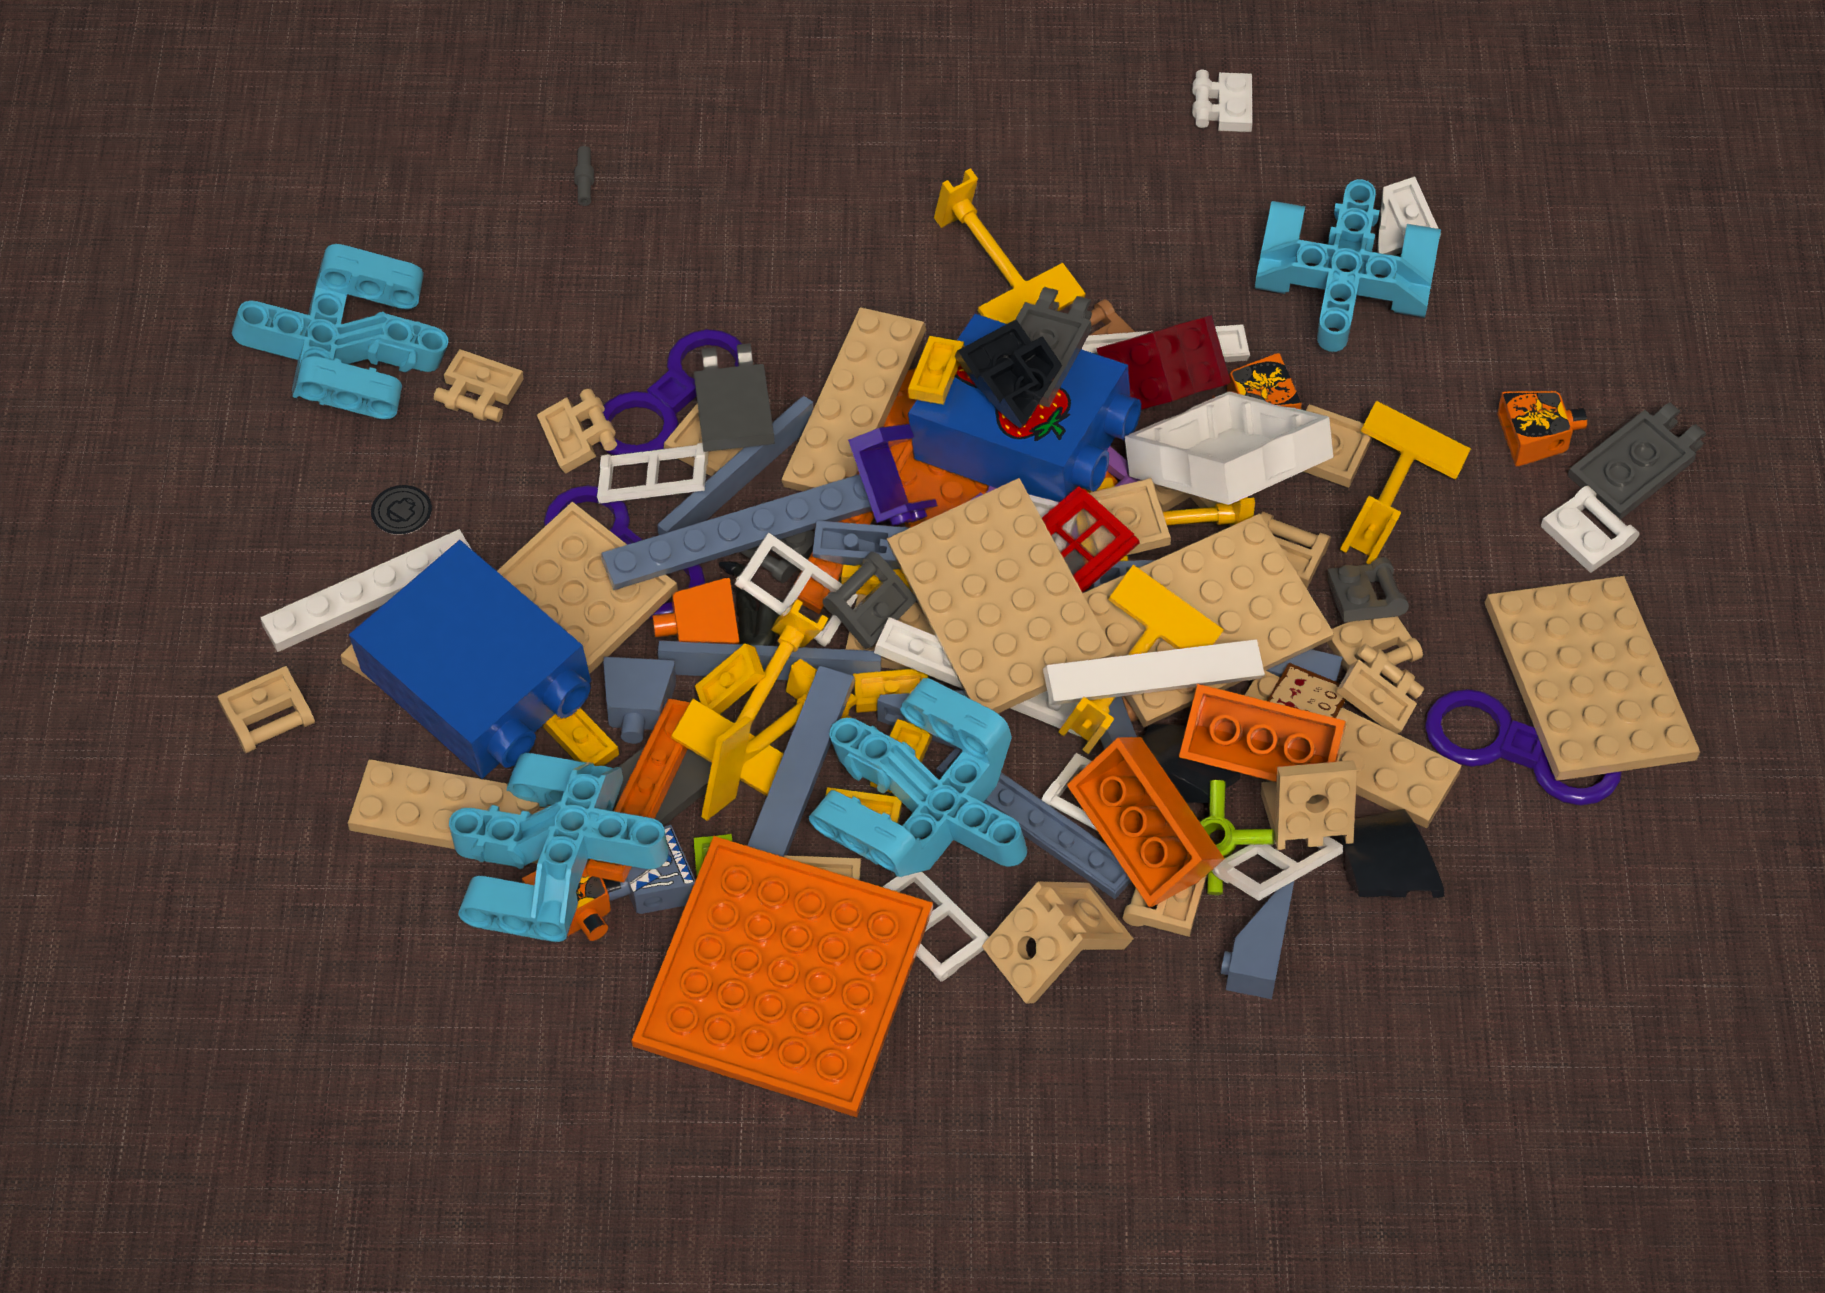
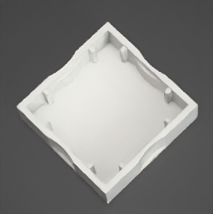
[1125,391,1333,505]

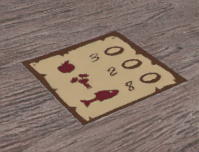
[1267,663,1346,718]

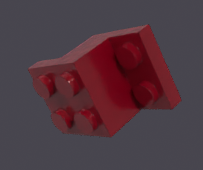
[1096,315,1231,409]

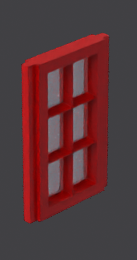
[1042,486,1140,593]

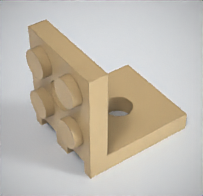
[1261,760,1357,850]
[982,881,1134,1004]

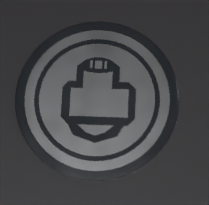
[371,485,432,535]

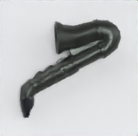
[719,561,783,646]

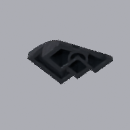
[955,319,1062,428]
[1142,724,1240,803]
[1333,809,1445,898]

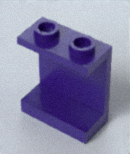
[848,424,938,526]

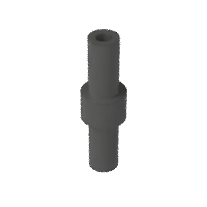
[574,146,594,206]

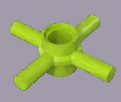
[1200,780,1275,895]

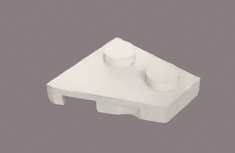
[1377,177,1441,255]

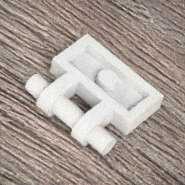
[1192,70,1253,132]

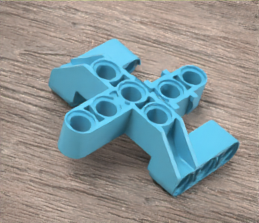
[1255,179,1441,352]
[232,244,448,419]
[809,678,1027,877]
[449,753,668,942]

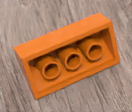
[1179,684,1347,782]
[1067,737,1225,907]

